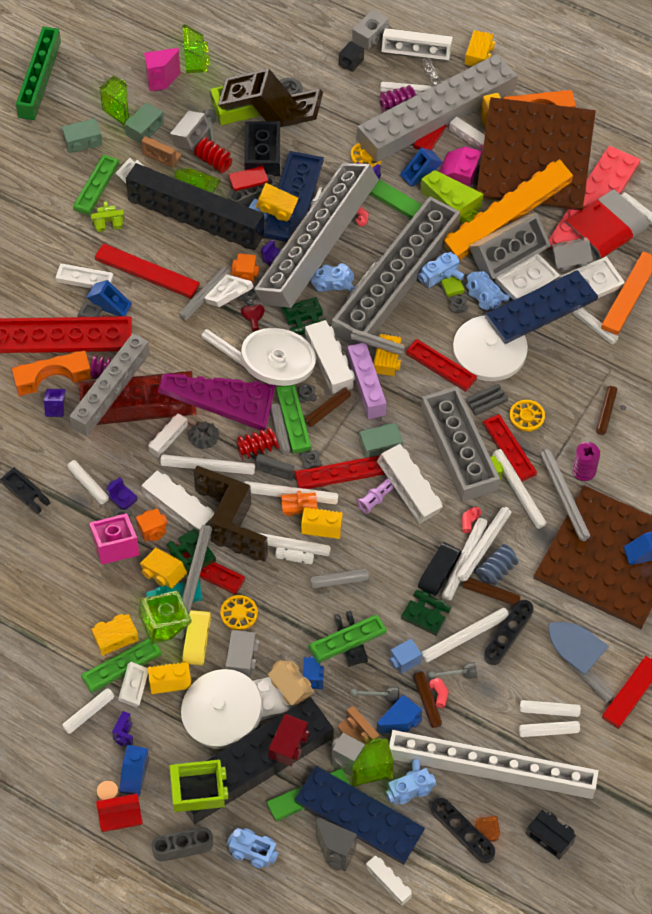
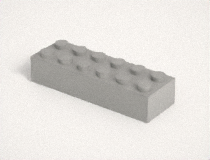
[421,387,500,502]

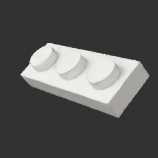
[56,263,114,289]

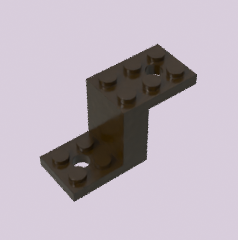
[218,68,323,127]
[194,465,268,562]

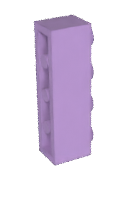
[347,343,387,419]

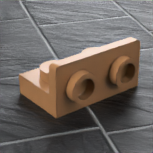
[141,136,181,168]
[338,706,380,756]

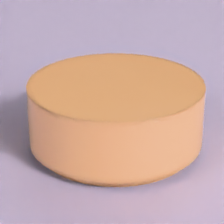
[97,781,118,800]

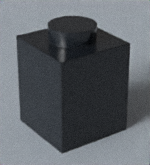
[339,41,364,72]

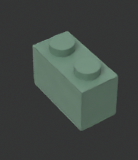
[125,102,164,145]
[62,118,103,153]
[359,423,403,458]

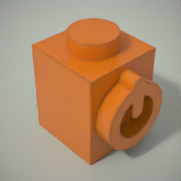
[232,253,259,283]
[136,508,168,542]

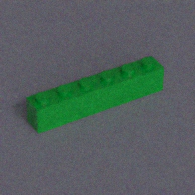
[16,26,61,120]

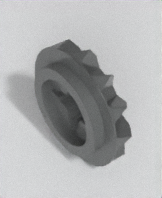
[279,78,303,94]
[189,421,219,449]

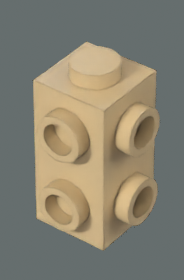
[268,660,315,706]

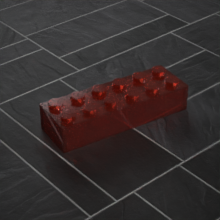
[79,371,197,425]

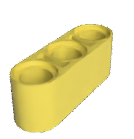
[183,610,211,666]

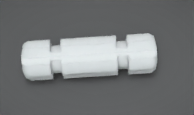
[275,547,314,564]

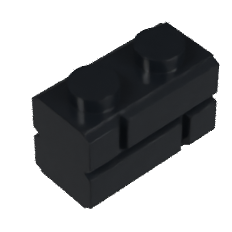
[526,810,576,860]

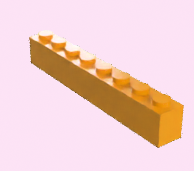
[444,159,573,261]

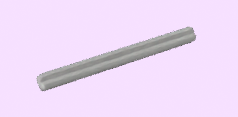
[541,449,590,541]
[172,525,212,640]

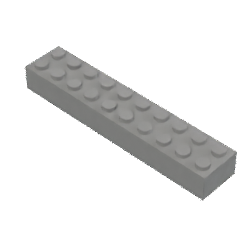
[356,54,518,162]
[254,163,379,308]
[332,196,460,345]

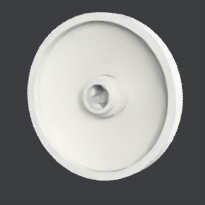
[453,316,528,381]
[241,328,316,386]
[181,669,263,749]

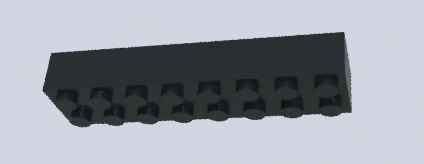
[126,163,264,251]
[180,697,334,825]

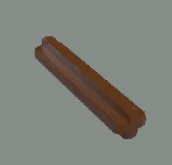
[596,385,618,435]
[305,387,351,427]
[463,578,520,606]
[414,671,442,728]

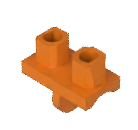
[281,491,318,516]

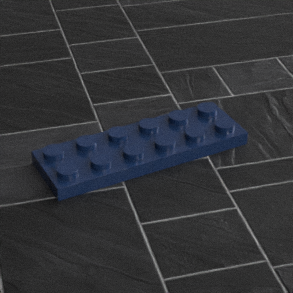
[263,151,324,242]
[485,270,598,344]
[294,766,425,865]

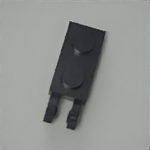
[0,467,51,514]
[334,611,368,667]

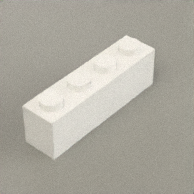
[381,28,453,60]
[305,320,355,395]
[377,444,443,524]
[141,471,214,534]

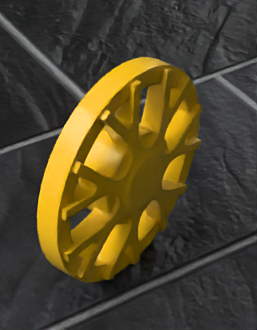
[350,143,383,168]
[509,400,545,432]
[220,595,258,631]

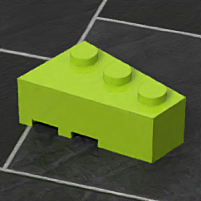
[420,170,483,222]

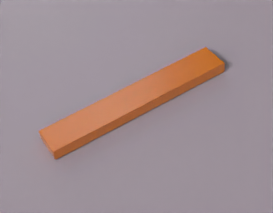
[601,251,652,336]

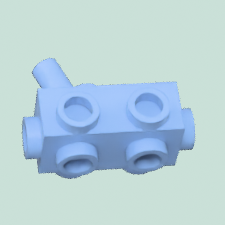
[418,252,465,288]
[310,263,355,292]
[466,271,509,310]
[385,759,437,805]
[227,828,279,869]

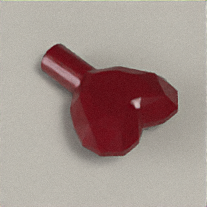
[241,304,265,332]

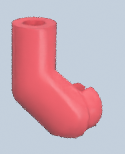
[355,207,369,227]
[462,506,482,533]
[429,678,449,708]

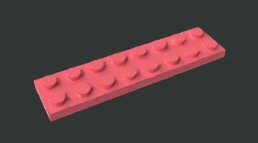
[547,146,641,250]

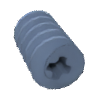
[476,544,519,585]

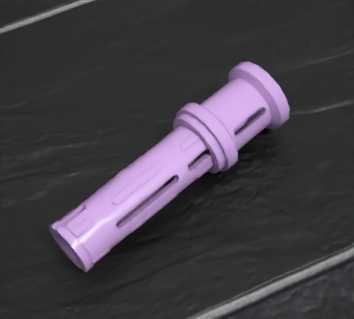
[357,479,394,514]

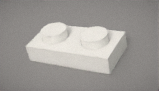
[118,662,148,708]

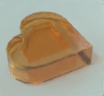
[474,816,500,842]

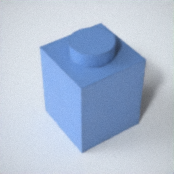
[389,639,422,674]

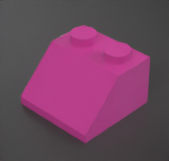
[144,48,180,91]
[439,146,482,188]
[89,513,139,565]

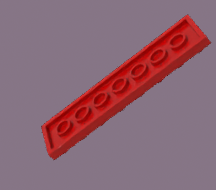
[0,316,132,353]

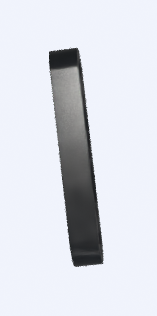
[484,600,534,665]
[431,798,495,863]

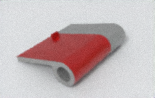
[565,189,650,260]

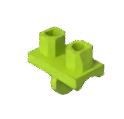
[91,201,124,232]

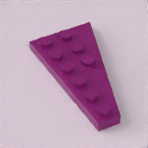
[158,373,276,431]

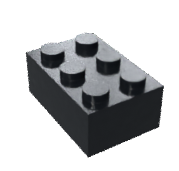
[244,121,280,176]

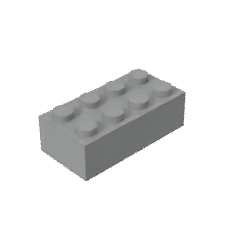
[469,213,551,279]

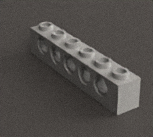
[69,333,150,437]

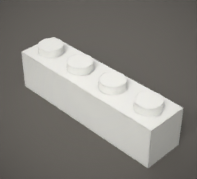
[449,117,485,151]
[148,413,188,458]
[365,855,412,906]

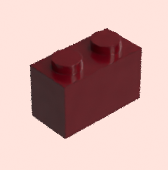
[268,714,310,767]

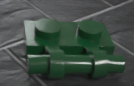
[282,297,326,335]
[166,529,216,575]
[401,590,452,636]

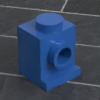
[303,656,324,689]

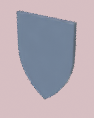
[548,622,609,675]

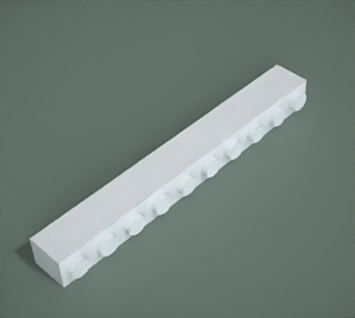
[388,730,599,799]

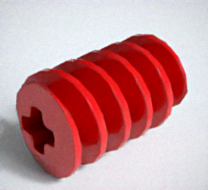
[194,137,232,173]
[237,428,279,460]

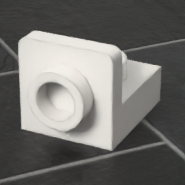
[116,158,144,183]

